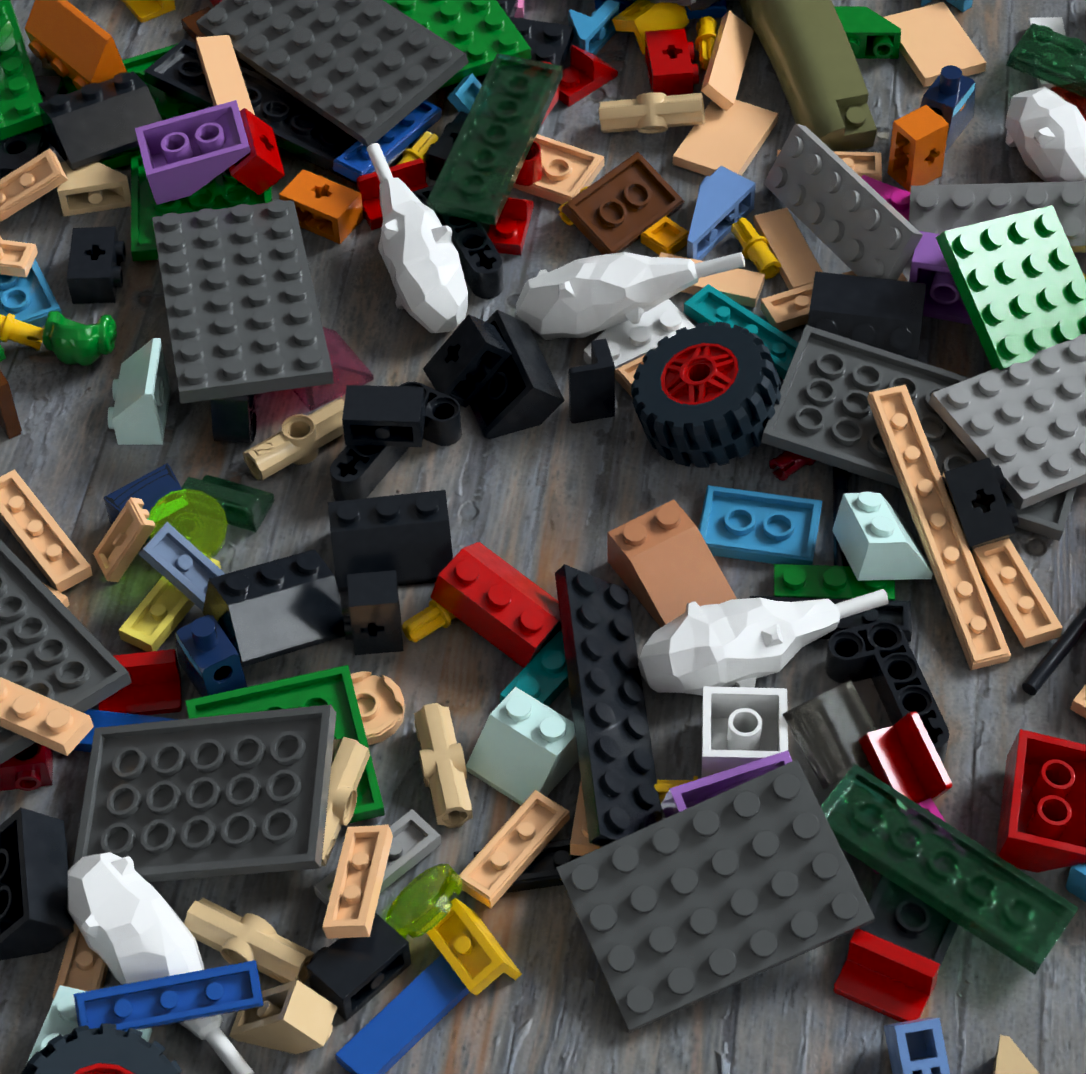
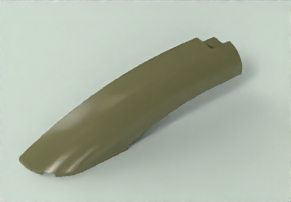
[739,0,877,152]

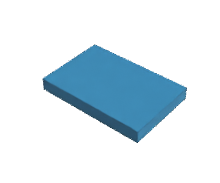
[0,242,62,327]
[698,485,823,565]

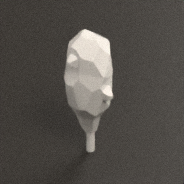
[1005,87,1086,182]
[367,143,468,333]
[516,252,745,340]
[638,589,889,696]
[68,852,254,1074]

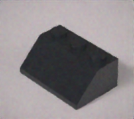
[38,71,162,170]
[808,271,926,359]
[470,310,565,439]
[328,490,453,593]
[203,549,345,667]
[0,808,74,961]

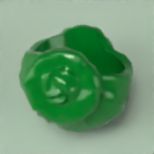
[42,311,117,366]

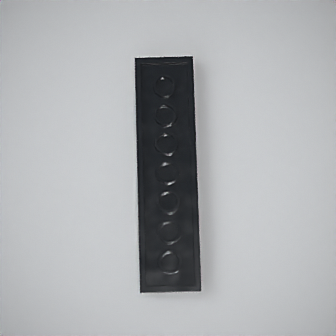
[144,39,410,184]
[555,564,663,847]

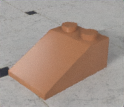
[607,499,737,627]

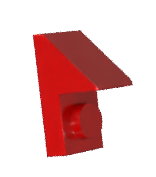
[558,45,618,107]
[488,196,534,256]

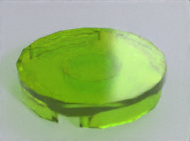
[149,489,228,559]
[386,864,462,939]

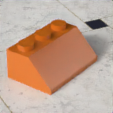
[25,0,127,90]

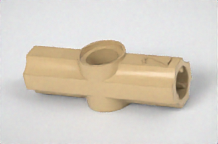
[599,92,705,134]
[243,398,345,481]
[414,703,473,829]
[321,737,370,866]
[184,898,314,984]

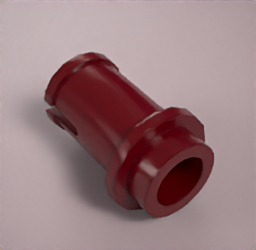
[769,451,816,481]

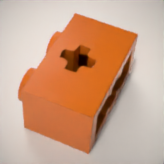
[887,105,949,192]
[279,169,364,244]

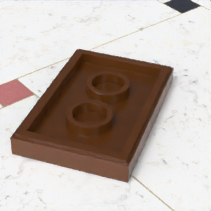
[561,152,685,255]

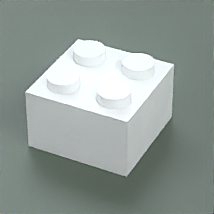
[701,686,788,778]

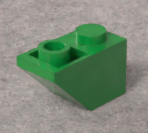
[834,6,901,59]

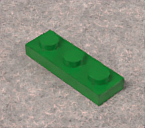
[774,564,895,600]

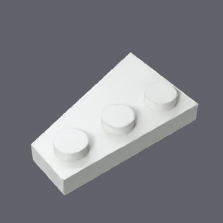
[584,299,695,369]

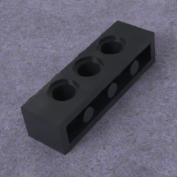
[0,76,67,179]

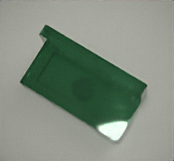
[182,475,275,532]

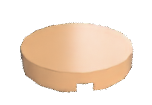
[350,671,405,745]

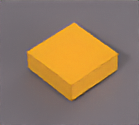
[641,216,689,255]

